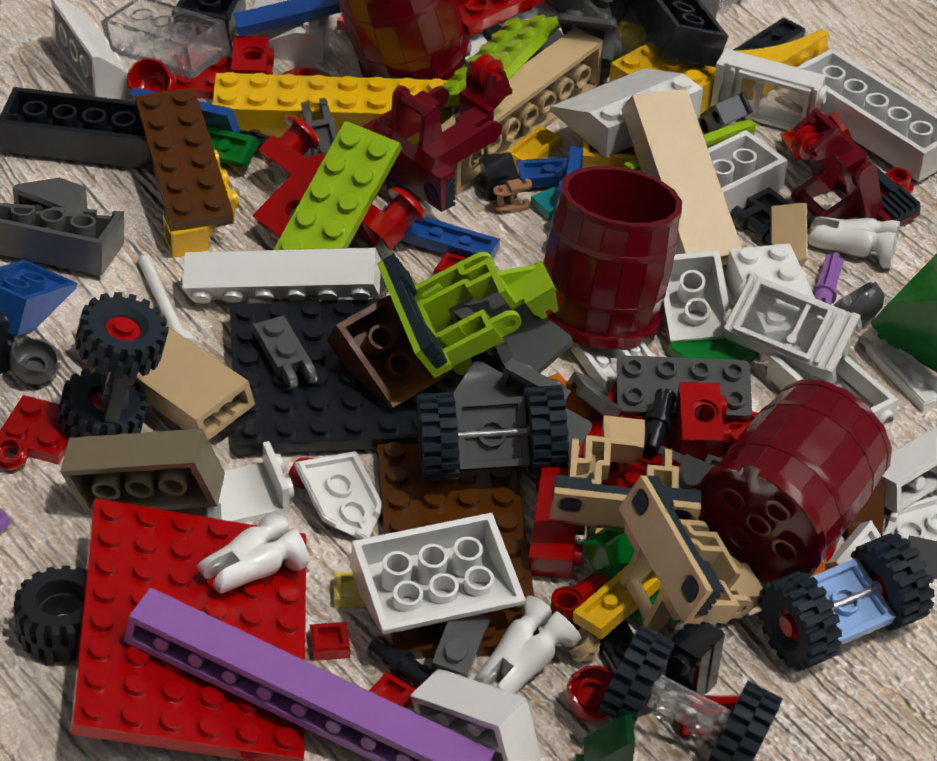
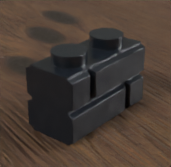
[664,622,725,696]

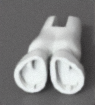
[808,217,900,269]
[197,513,309,594]
[474,596,581,694]

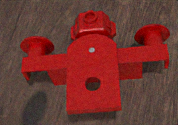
[252,115,425,251]

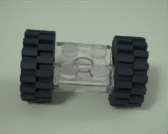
[598,626,783,761]

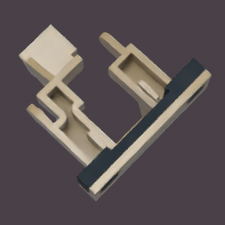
[549,415,701,540]
[618,476,763,632]

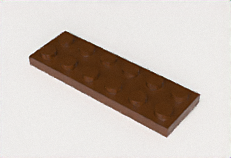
[135,88,234,231]

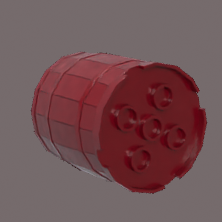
[337,0,472,80]
[543,166,682,349]
[696,379,892,579]

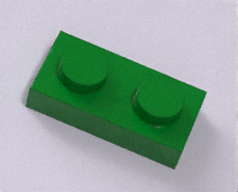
[206,126,260,168]

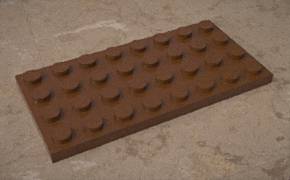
[377,442,539,659]

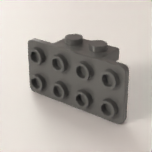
[558,10,624,69]
[449,292,573,373]
[616,355,752,419]
[453,358,592,463]

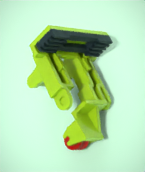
[377,252,561,378]

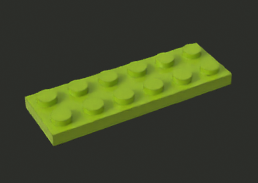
[441,15,560,107]
[274,121,402,301]

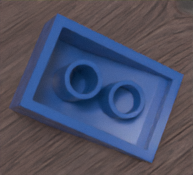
[0,260,78,337]

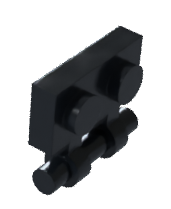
[731,187,812,245]

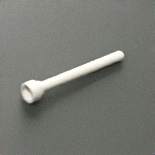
[138,254,198,346]

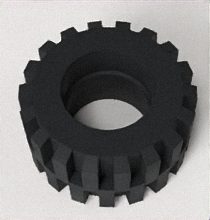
[13,566,86,665]

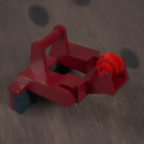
[363,54,512,212]
[791,108,920,227]

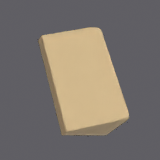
[770,203,807,267]

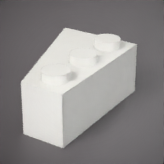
[410,668,542,761]

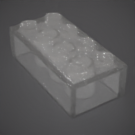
[101,0,230,79]

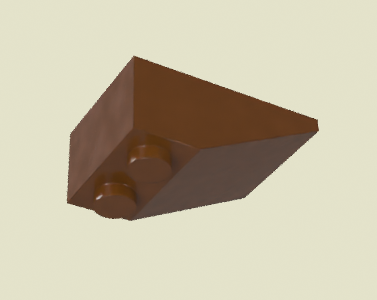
[327,295,446,410]

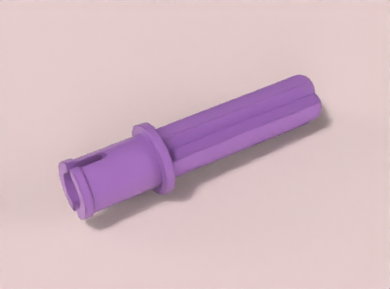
[812,252,843,305]

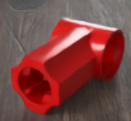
[550,572,610,630]

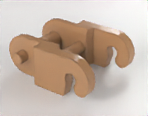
[493,179,532,213]

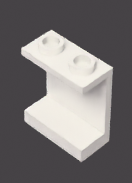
[200,441,294,523]

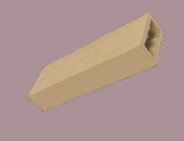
[621,89,742,271]
[71,295,255,440]

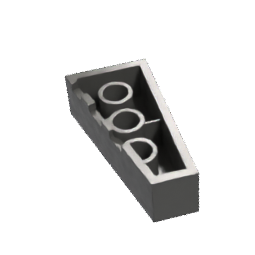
[0,203,124,276]

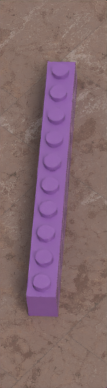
[124,588,495,761]

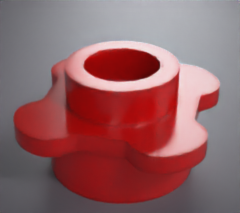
[885,167,914,193]

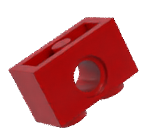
[231,36,274,75]
[676,382,729,459]

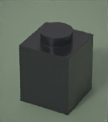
[480,152,518,201]

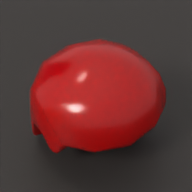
[127,58,174,93]
[566,665,614,723]

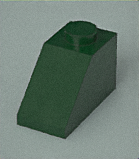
[574,714,635,761]

